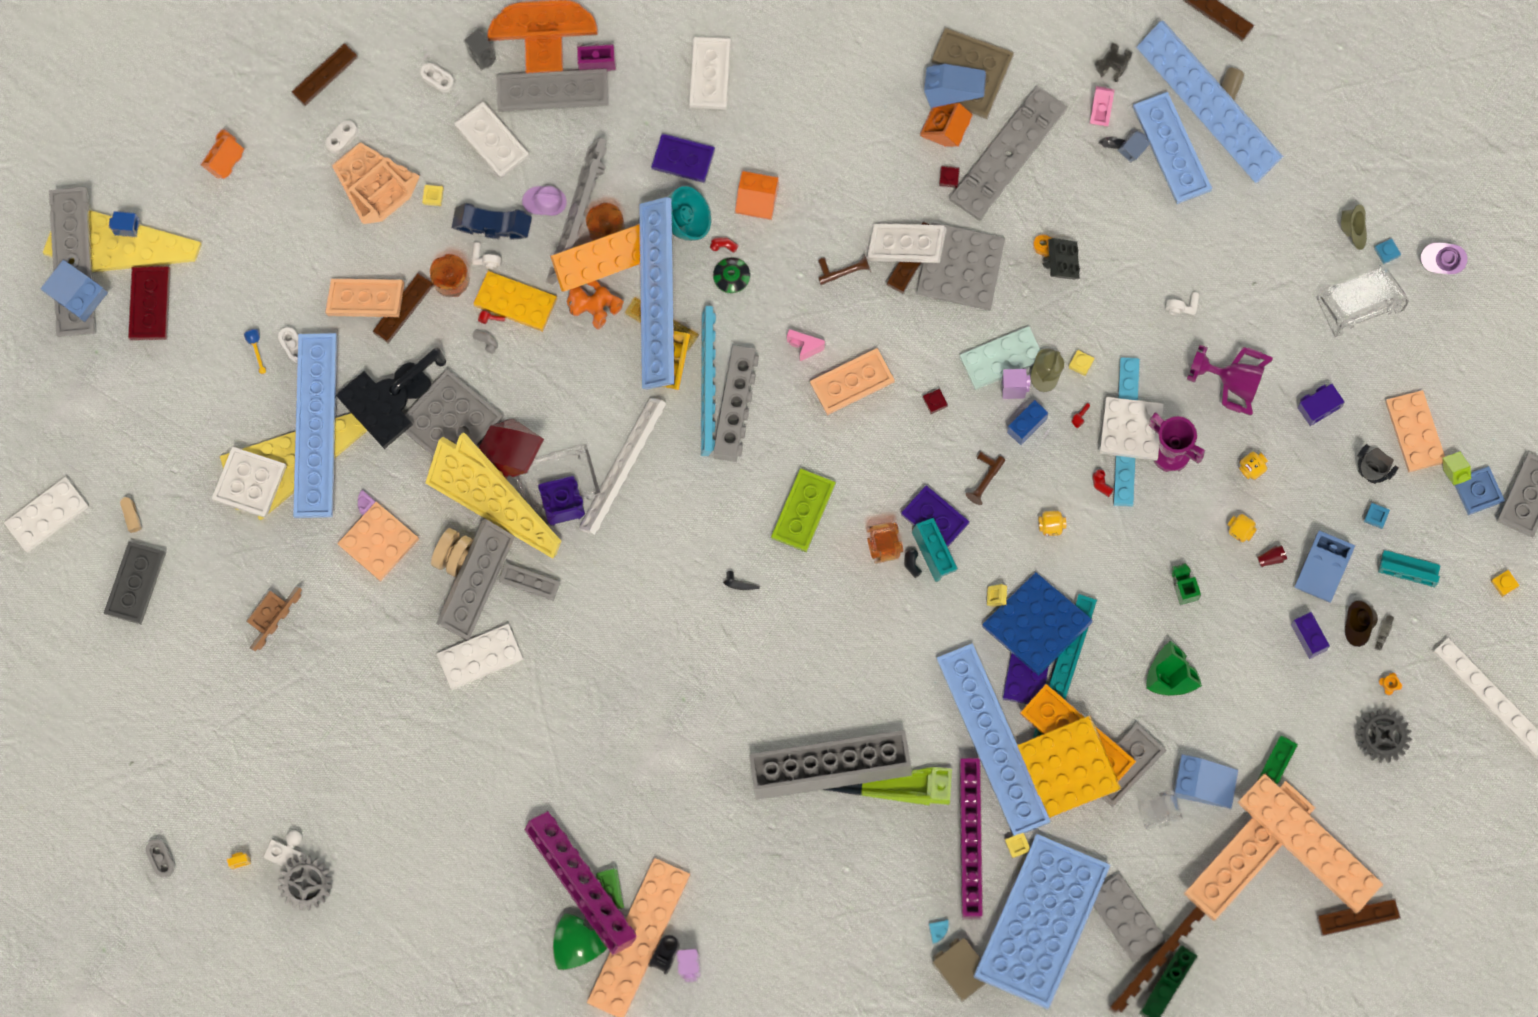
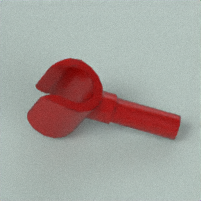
[478,311,505,324]
[1071,403,1090,428]

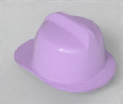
[522,186,567,216]
[1421,243,1468,274]

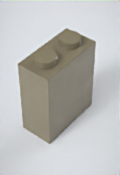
[932,938,986,1002]

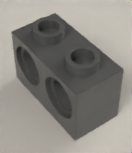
[464,29,496,71]

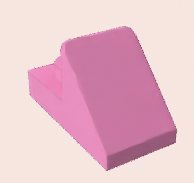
[1090,87,1115,126]
[787,329,825,361]

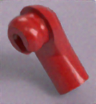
[710,237,739,253]
[1092,469,1114,497]

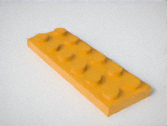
[550,224,640,292]
[1020,684,1136,782]

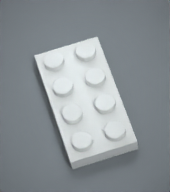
[689,37,731,110]
[454,102,530,179]
[867,224,946,263]
[4,476,89,553]
[437,624,523,690]

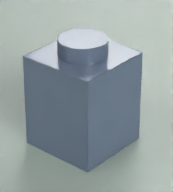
[1117,131,1150,163]

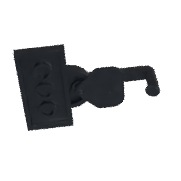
[336,348,446,449]

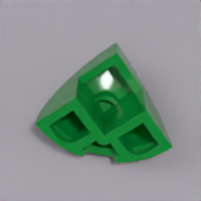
[1146,641,1202,696]
[553,914,608,970]

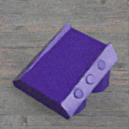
[538,476,585,526]

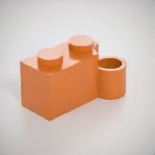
[200,129,244,179]

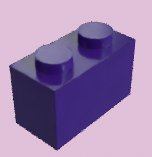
[1298,384,1345,426]
[1291,612,1330,659]

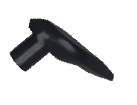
[1099,137,1126,149]
[723,571,760,590]

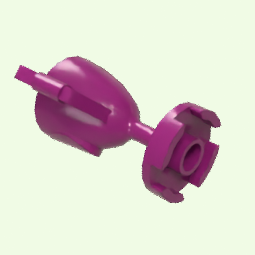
[1187,345,1273,416]
[1149,412,1205,472]

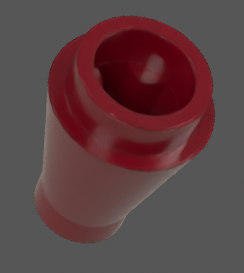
[1257,545,1287,568]

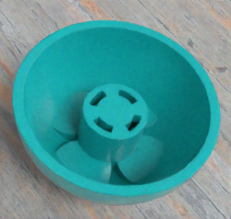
[668,186,711,241]

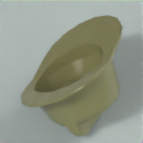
[1341,204,1367,250]
[1030,348,1064,392]

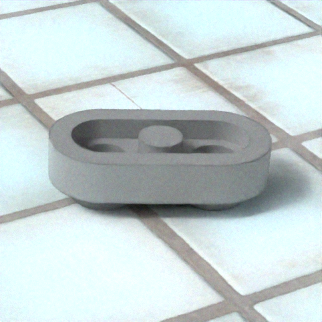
[146,840,175,878]

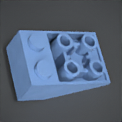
[1294,531,1355,603]

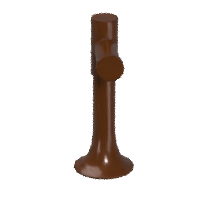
[818,254,871,285]
[966,452,1006,505]

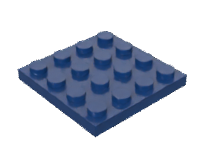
[982,572,1093,676]

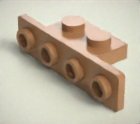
[246,587,302,651]

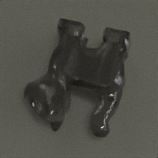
[1095,42,1133,82]

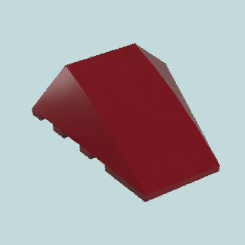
[479,419,544,479]

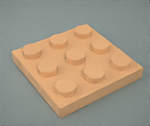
[337,502,419,582]

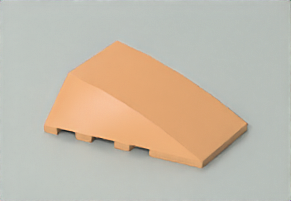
[332,143,419,224]

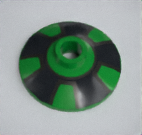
[713,257,750,293]

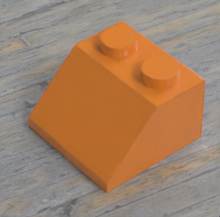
[920,103,973,147]
[735,171,779,220]

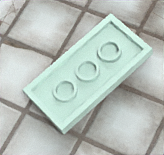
[960,326,1041,390]

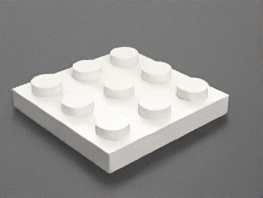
[1100,397,1164,461]
[212,447,287,518]

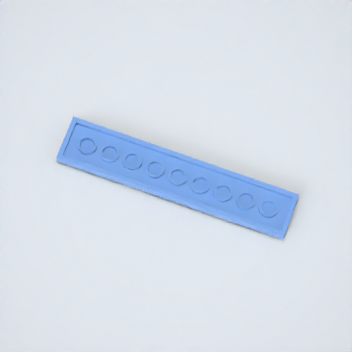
[1137,21,1283,183]
[639,197,674,390]
[293,333,337,518]
[937,643,1051,836]

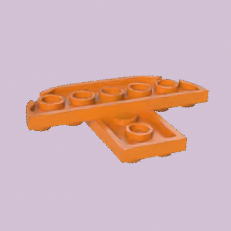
[487,0,598,73]

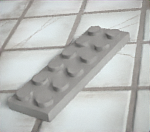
[497,69,609,112]
[436,519,515,640]

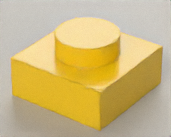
[1491,570,1520,597]
[227,852,251,870]

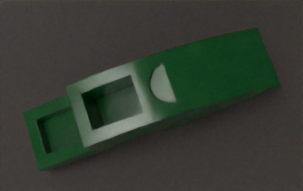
[1139,945,1198,1017]

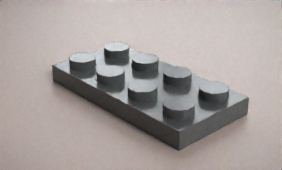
[104,541,166,625]

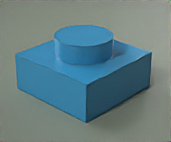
[1374,239,1401,265]
[1364,503,1390,529]

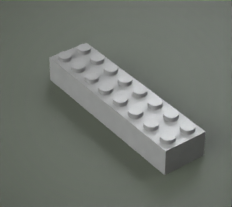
[749,730,912,800]

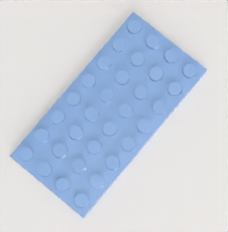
[974,834,1110,1010]

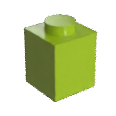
[1443,451,1471,486]

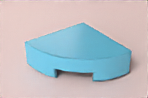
[929,920,949,944]

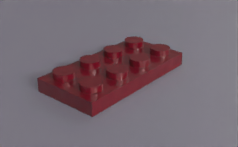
[128,266,170,340]

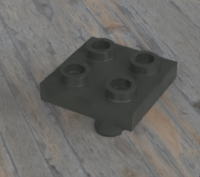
[1042,238,1080,280]

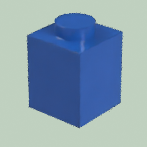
[109,211,140,237]

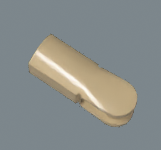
[120,497,142,533]

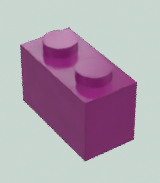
[577,44,616,71]

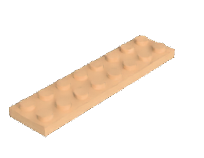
[1237,774,1383,914]
[1184,781,1315,921]
[587,858,691,1017]

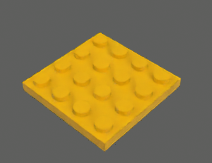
[1017,716,1121,818]

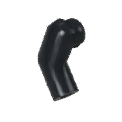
[904,549,922,578]

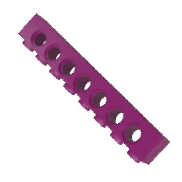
[960,758,983,920]
[524,811,637,956]

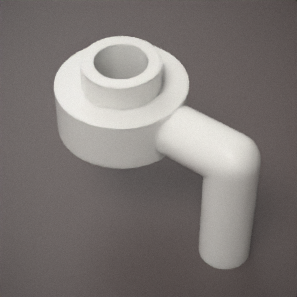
[472,243,501,270]
[1166,292,1199,316]

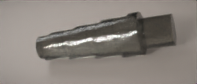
[1375,615,1394,650]

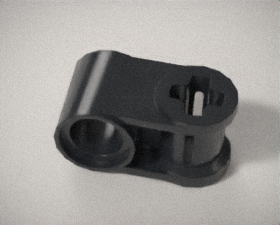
[648,935,680,975]

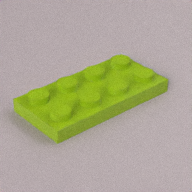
[771,468,836,553]

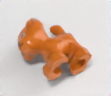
[566,280,624,330]

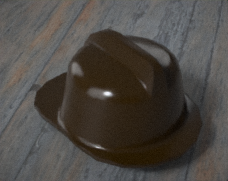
[1345,600,1378,647]

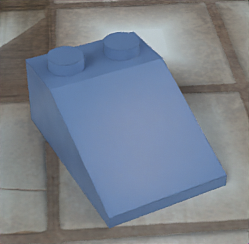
[924,64,986,108]
[40,260,108,322]
[1173,755,1238,809]

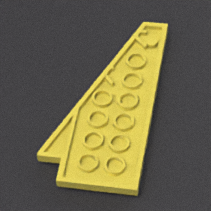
[42,210,202,273]
[220,413,367,520]
[425,433,561,559]

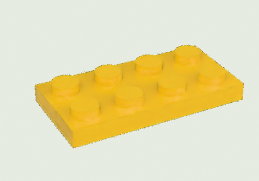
[473,271,557,332]

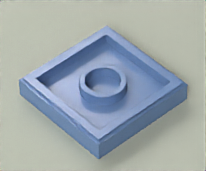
[1454,466,1505,515]

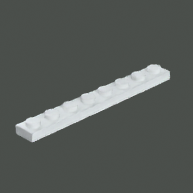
[579,398,666,535]
[1433,638,1538,760]

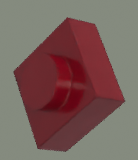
[939,166,960,188]
[922,388,948,414]

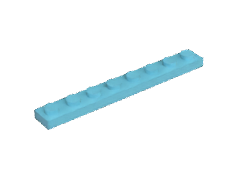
[701,306,716,456]
[1114,357,1140,507]

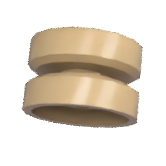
[431,528,474,578]

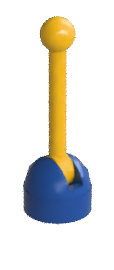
[244,329,266,374]

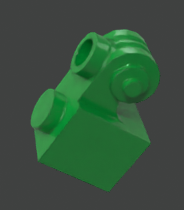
[1171,563,1201,605]

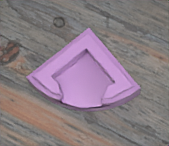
[358,490,376,516]

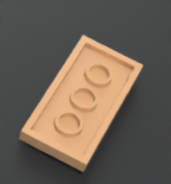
[325,279,405,317]
[810,348,895,415]
[1385,390,1445,473]

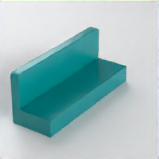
[912,518,958,582]
[1378,550,1441,588]

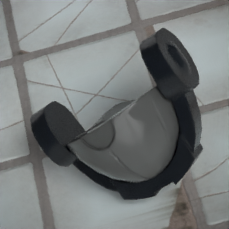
[1357,444,1399,484]

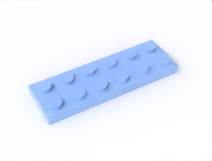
[1133,92,1212,204]

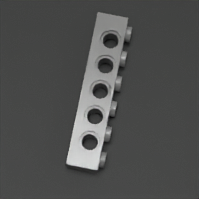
[713,346,759,462]

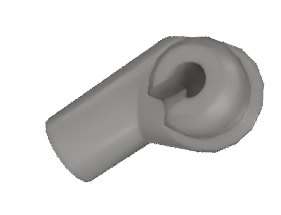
[473,330,498,353]

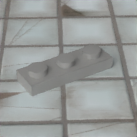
[499,563,560,601]

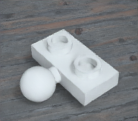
[263,831,308,874]

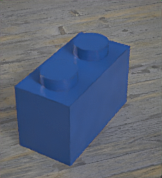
[1007,400,1048,445]

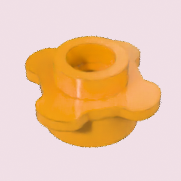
[1379,673,1403,695]

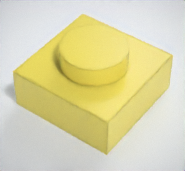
[422,185,444,206]
[1069,350,1095,376]
[987,584,1007,607]
[1005,833,1030,859]

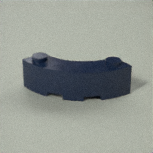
[451,203,532,240]

